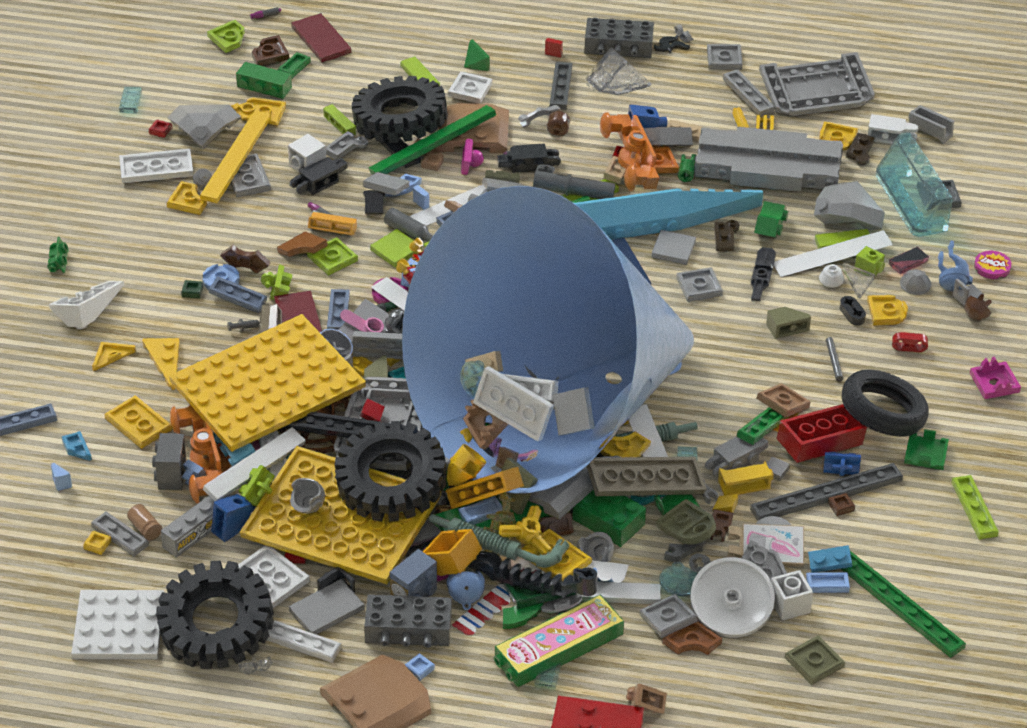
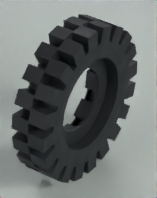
[352,76,448,143]
[335,421,447,522]
[156,560,274,669]

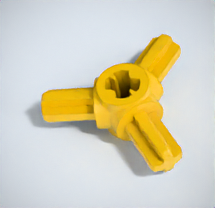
[499,505,552,555]

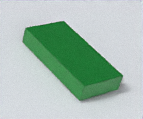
[277,52,311,79]

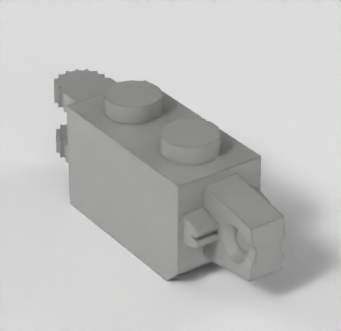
[705,437,768,477]

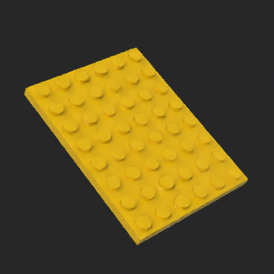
[169,314,366,452]
[240,446,441,585]

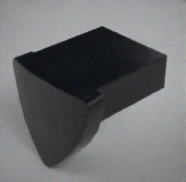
[363,190,385,214]

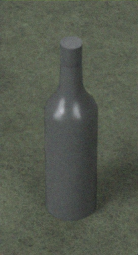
[384,208,433,242]

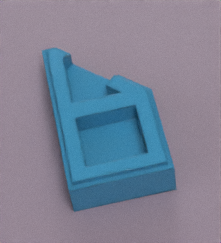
[61,431,92,461]

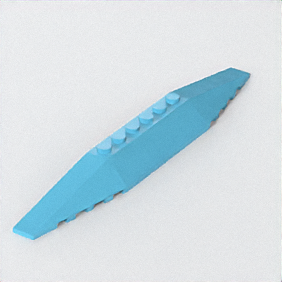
[574,189,763,240]

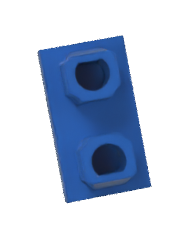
[823,451,861,476]

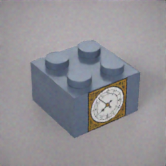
[390,549,437,597]

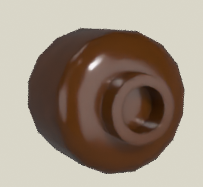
[547,111,570,136]

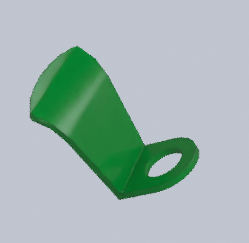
[654,494,700,516]

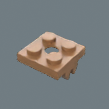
[463,399,508,449]

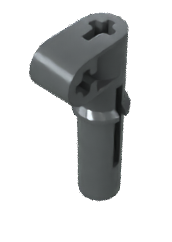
[533,165,615,199]

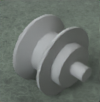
[193,168,212,188]

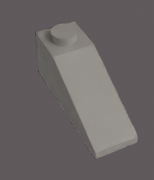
[643,127,693,147]

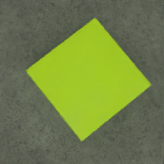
[370,229,422,267]
[307,237,358,276]

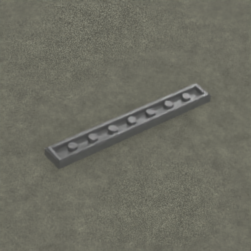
[750,463,903,521]

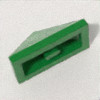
[464,39,490,71]

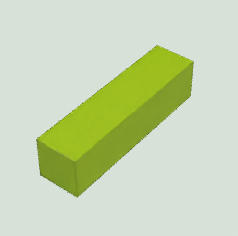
[323,104,356,135]

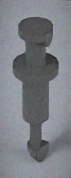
[227,319,259,332]

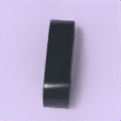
[839,296,866,326]

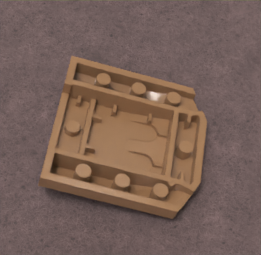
[437,103,509,153]
[320,655,431,728]

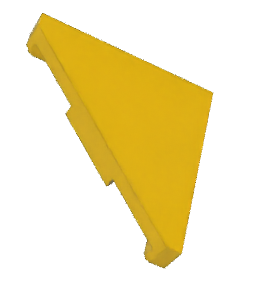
[92,342,136,371]

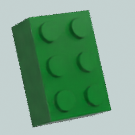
[572,489,646,548]

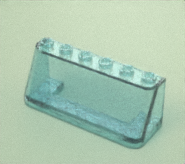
[876,132,953,237]

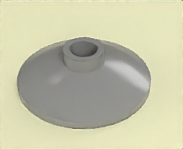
[541,595,582,615]

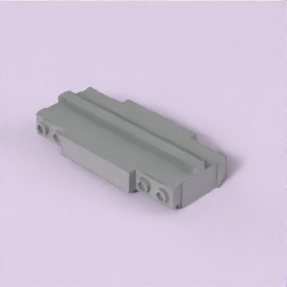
[694,127,843,192]

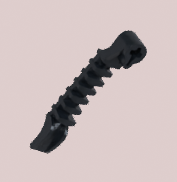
[467,551,597,599]

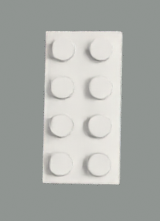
[119,149,193,183]
[473,366,554,441]

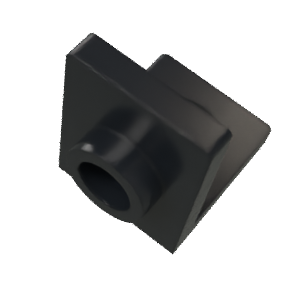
[317,567,355,593]

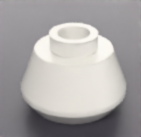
[819,264,844,288]

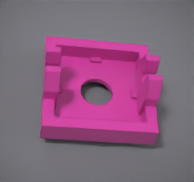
[970,356,1021,399]

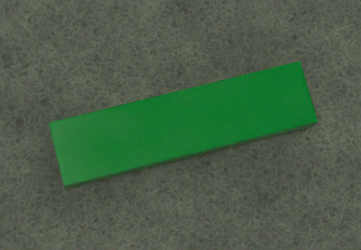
[736,407,789,445]

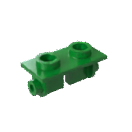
[47,236,69,273]

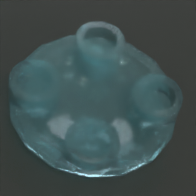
[460,360,484,399]
[659,562,698,596]

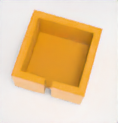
[423,529,482,576]

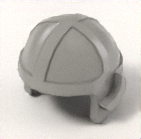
[290,478,325,514]
[577,532,614,562]

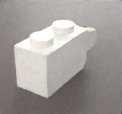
[868,114,919,145]

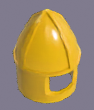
[446,444,486,486]

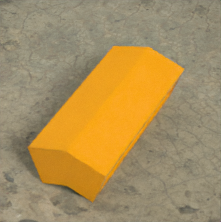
[308,212,357,235]

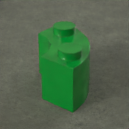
[754,201,789,238]

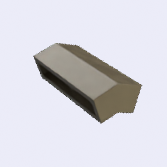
[259,304,282,334]

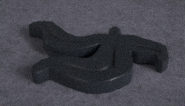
[654,35,690,53]

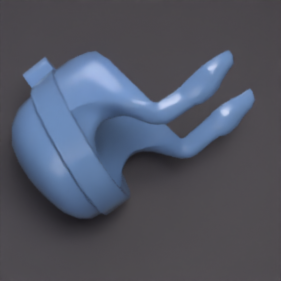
[938,241,973,292]
[447,570,485,610]

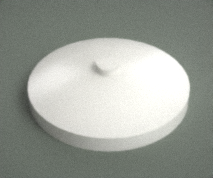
[690,557,775,638]

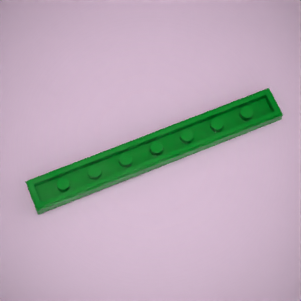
[368,105,497,174]
[841,551,966,658]

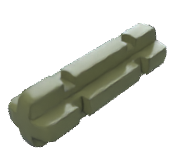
[485,170,520,183]

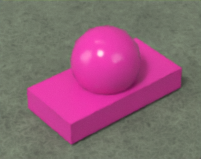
[461,139,484,175]

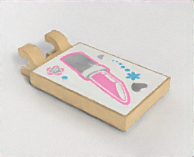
[727,523,804,567]

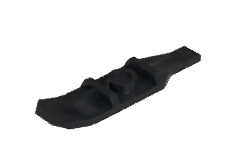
[750,247,776,301]

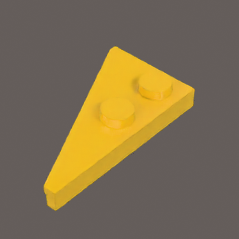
[142,338,180,390]

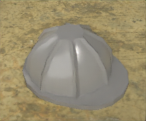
[900,269,931,295]

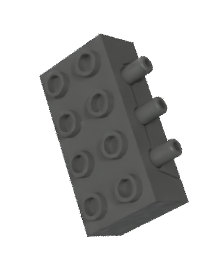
[584,17,654,58]
[364,595,452,648]

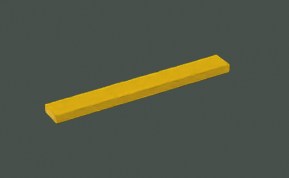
[200,110,271,203]

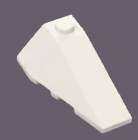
[49,281,124,329]

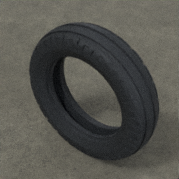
[841,369,929,437]

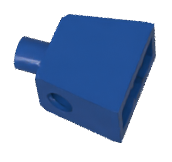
[628,105,668,128]
[211,494,256,542]

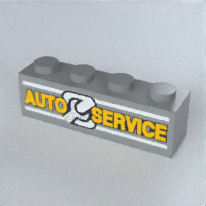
[161,494,232,558]

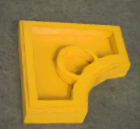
[167,181,207,215]
[599,431,651,457]

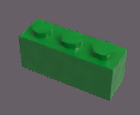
[236,62,292,99]

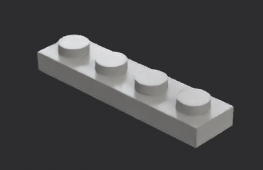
[723,69,775,117]

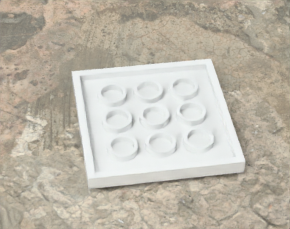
[71,590,164,659]

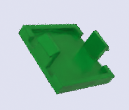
[904,429,949,470]

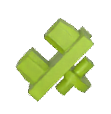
[261,264,293,301]
[239,465,275,506]

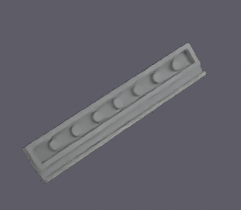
[353,331,403,359]

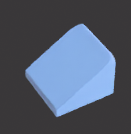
[51,463,72,491]

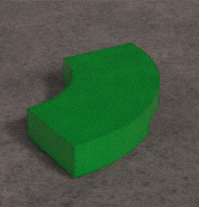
[503,602,544,629]

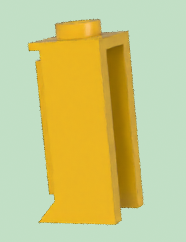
[718,461,774,495]

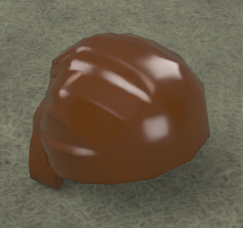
[964,294,992,321]

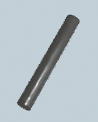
[826,337,843,382]

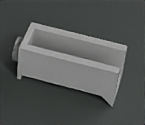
[908,105,954,144]

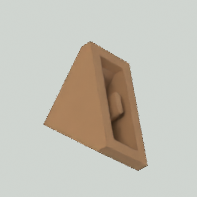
[631,684,667,714]

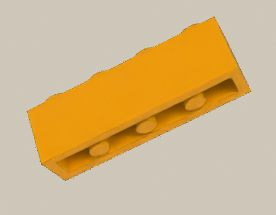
[446,466,524,509]

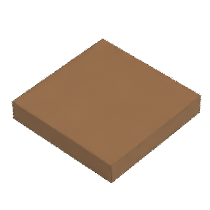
[756,383,811,417]

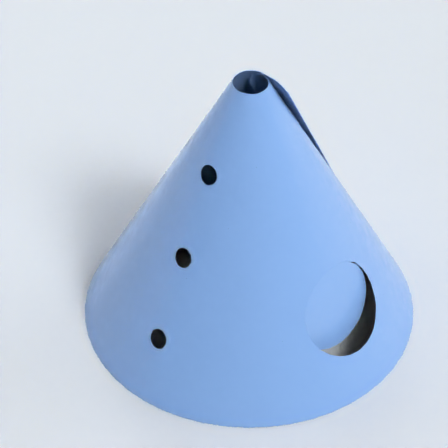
[402,186,694,494]

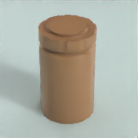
[127,504,163,541]

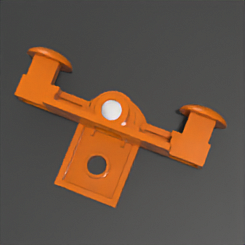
[600,112,679,192]
[170,405,252,504]

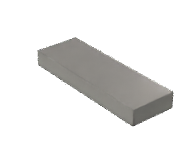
[91,511,149,557]

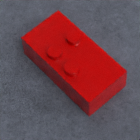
[776,404,867,463]
[551,695,644,728]

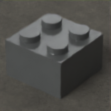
[152,433,187,490]

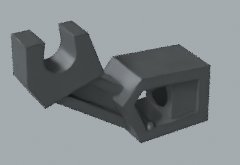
[664,530,707,562]

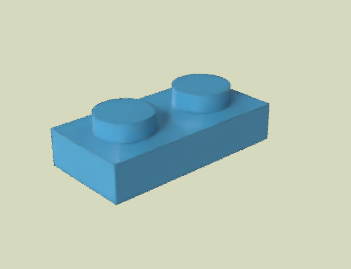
[808,545,852,573]

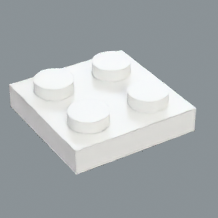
[448,71,492,104]

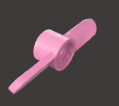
[340,309,384,333]

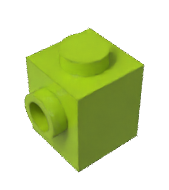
[855,246,885,278]

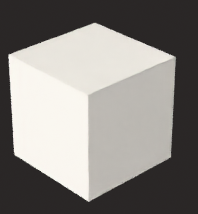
[288,134,326,172]
[771,570,813,621]

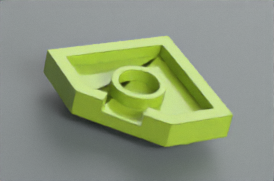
[207,20,245,53]

